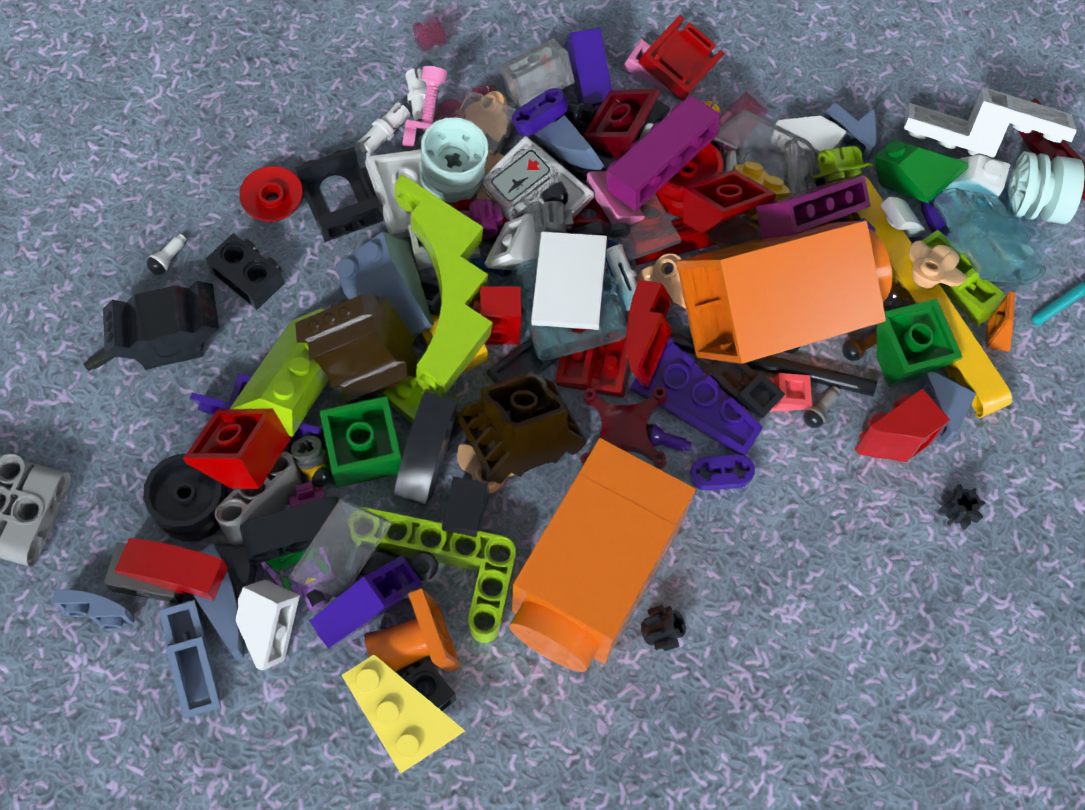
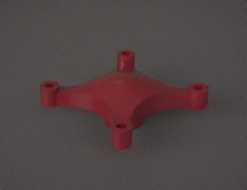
[580,386,667,469]

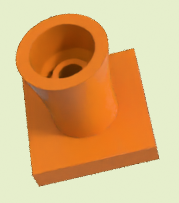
[364,588,461,673]

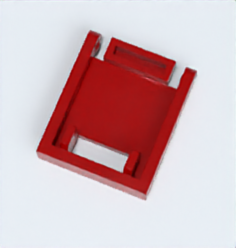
[638,15,725,101]

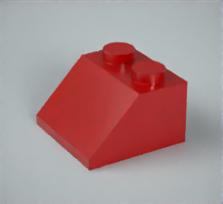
[683,169,776,234]
[183,409,291,489]

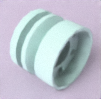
[420,118,488,202]
[1008,151,1085,224]

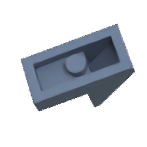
[824,102,877,163]

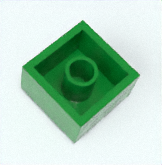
[320,396,402,488]

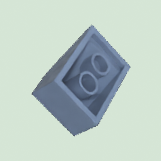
[336,231,434,337]

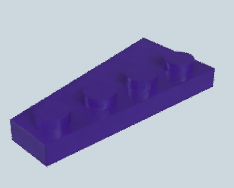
[630,337,763,456]

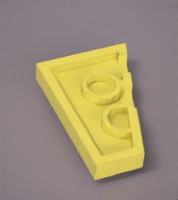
[342,655,465,774]

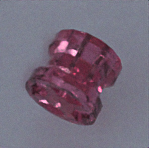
[412,16,446,52]

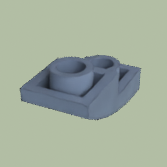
[53,589,134,630]

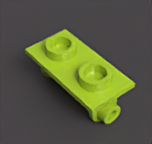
[812,145,873,182]

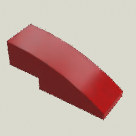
[626,280,673,387]
[114,538,228,601]

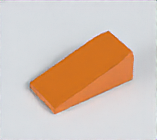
[986,291,1015,352]

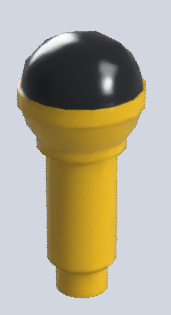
[292,455,332,488]

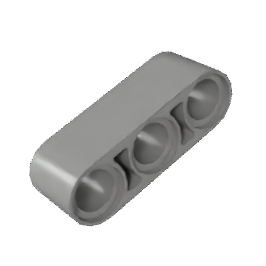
[215,451,303,545]

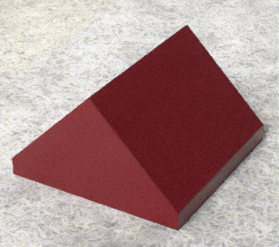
[583,88,660,159]

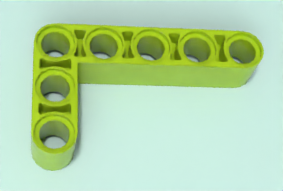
[347,507,516,643]

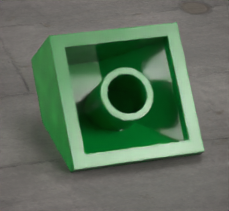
[874,140,969,203]
[876,298,963,387]

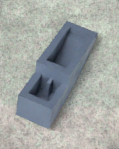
[532,115,605,170]
[194,543,244,661]
[158,599,221,719]

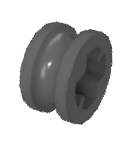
[291,436,326,470]

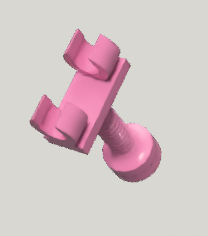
[402,66,447,147]

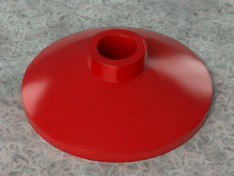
[239,166,303,222]

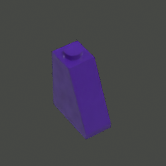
[562,28,612,113]
[309,555,423,651]

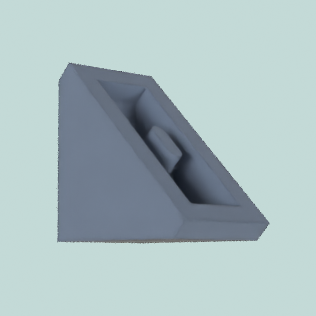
[919,372,977,444]

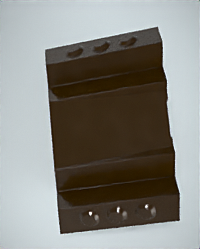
[295,295,417,403]
[456,371,587,484]

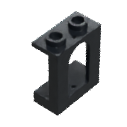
[295,147,383,242]

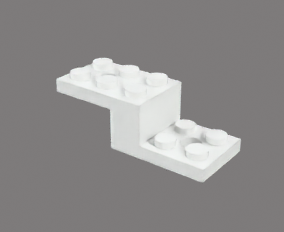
[904,87,1077,158]

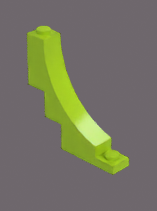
[394,174,492,395]

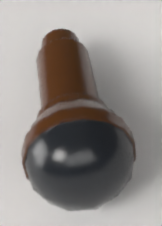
[842,330,877,361]

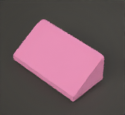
[587,171,645,225]

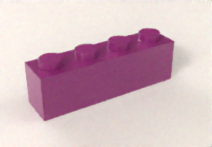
[606,95,720,211]
[756,175,871,239]

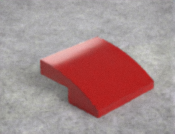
[555,328,630,398]

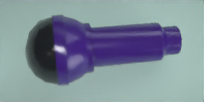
[647,424,692,451]

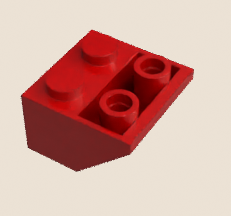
[855,389,950,462]

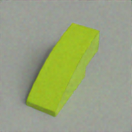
[922,230,1006,326]

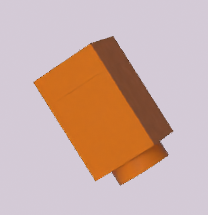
[676,220,892,364]
[509,438,696,672]

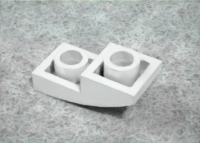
[880,197,925,237]

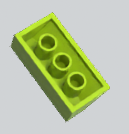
[230,308,329,437]

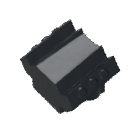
[103,281,219,370]

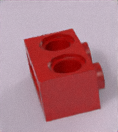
[474,286,521,345]

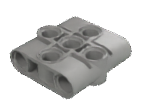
[0,453,71,567]

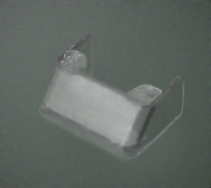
[708,110,816,247]

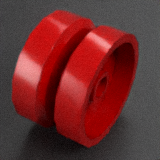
[654,143,723,218]

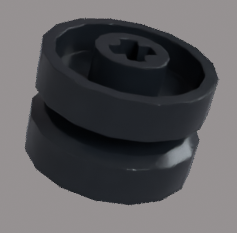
[143,454,229,542]

